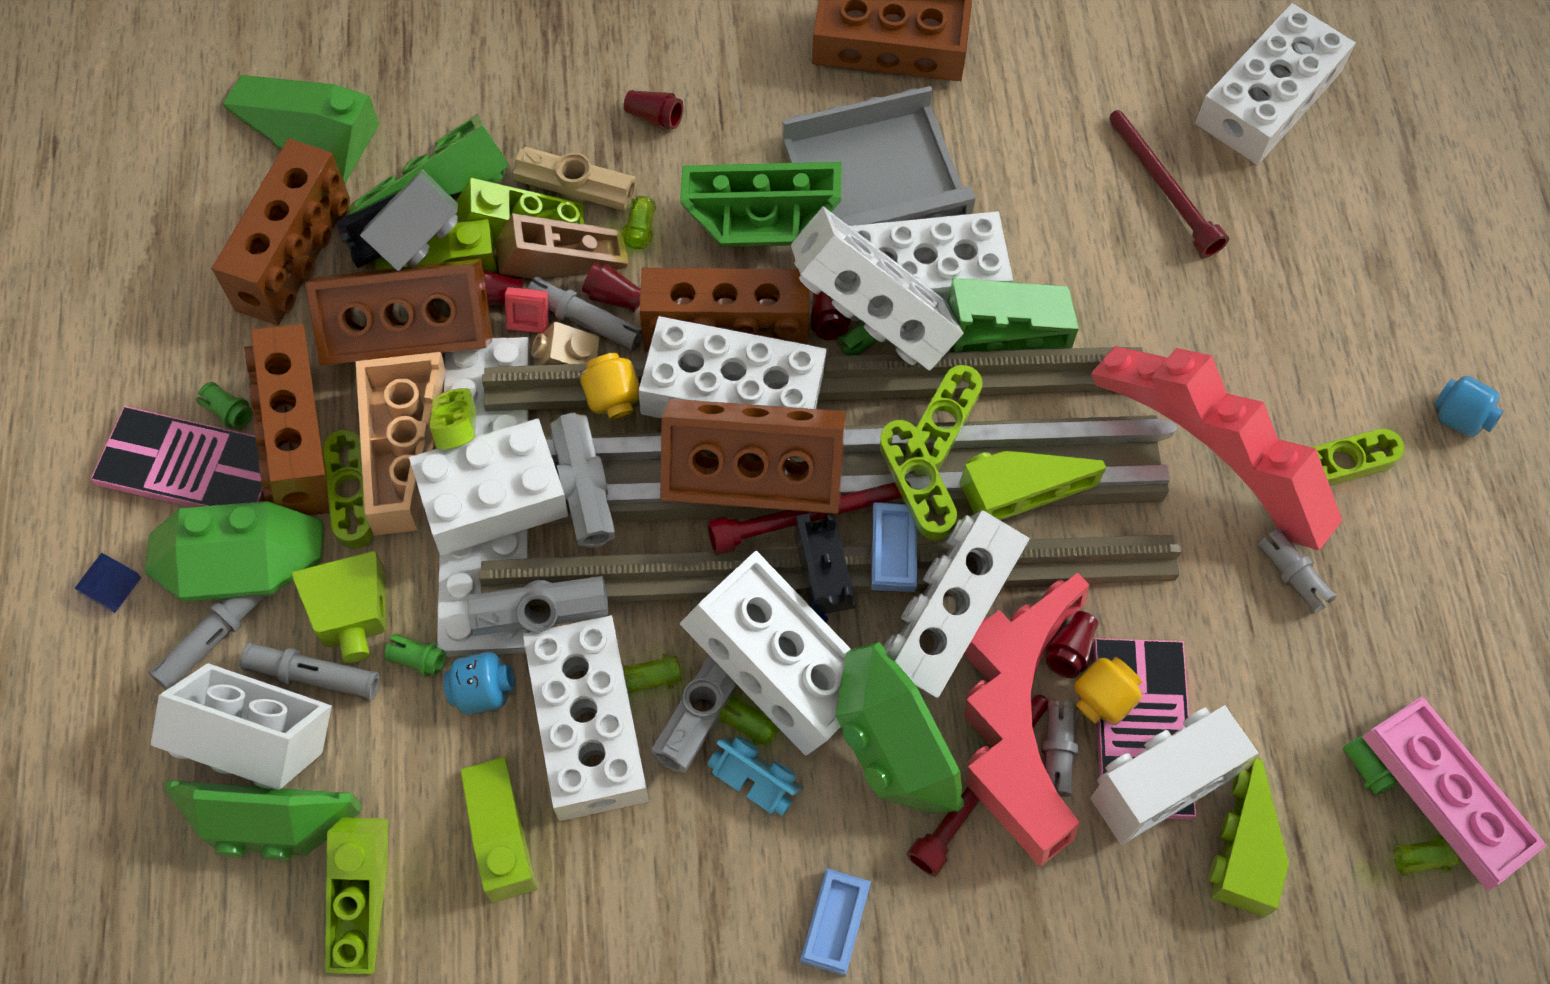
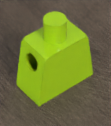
[292,551,386,663]

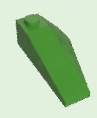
[223,75,379,184]
[349,114,510,214]

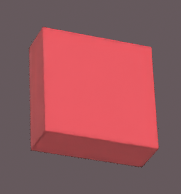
[505,287,549,333]

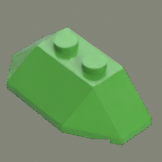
[680,162,842,247]
[144,501,324,602]
[835,642,964,814]
[164,780,362,861]

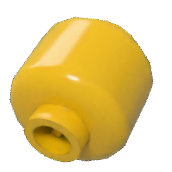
[580,353,640,420]
[1074,657,1143,725]

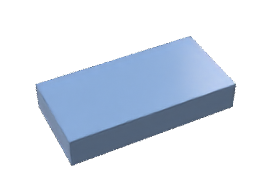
[871,503,917,592]
[800,868,871,976]

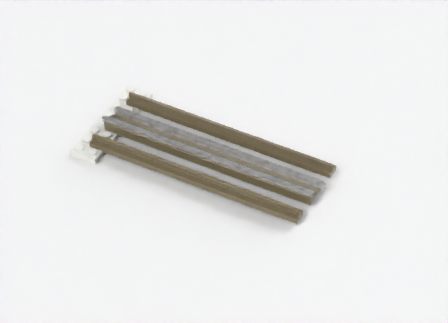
[437,337,1181,657]

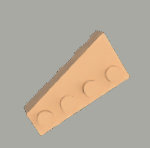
[355,352,446,536]

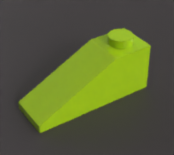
[375,219,498,273]
[959,451,1107,520]
[461,756,538,903]

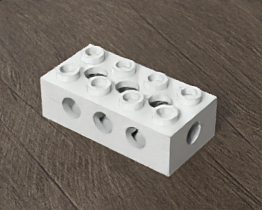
[1195,3,1356,165]
[791,206,964,371]
[849,211,1013,321]
[639,316,827,418]
[883,510,1030,698]
[680,551,851,756]
[523,615,649,822]

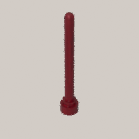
[1109,110,1229,258]
[707,480,912,556]
[906,694,1049,877]

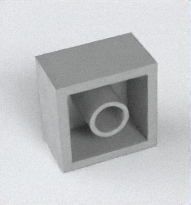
[360,169,458,271]

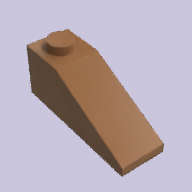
[495,213,629,279]

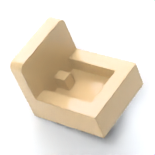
[531,322,599,365]

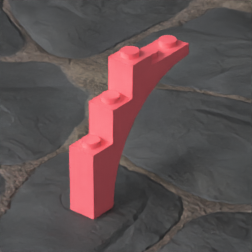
[1091,346,1343,551]
[963,573,1090,867]

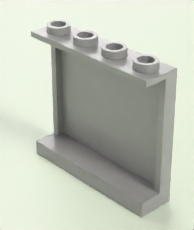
[782,86,976,226]

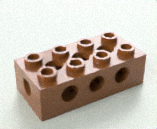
[812,0,972,82]
[211,138,350,326]
[305,259,493,366]
[640,267,809,352]
[244,324,330,515]
[660,399,846,514]

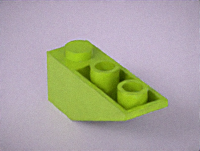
[455,178,584,243]
[1208,758,1289,917]
[325,817,389,974]

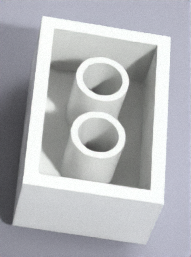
[409,418,568,556]
[151,663,332,790]
[1090,705,1259,846]

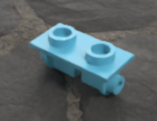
[707,736,804,817]

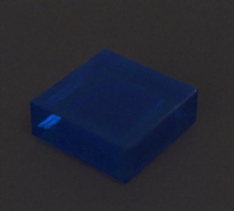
[75,553,142,613]

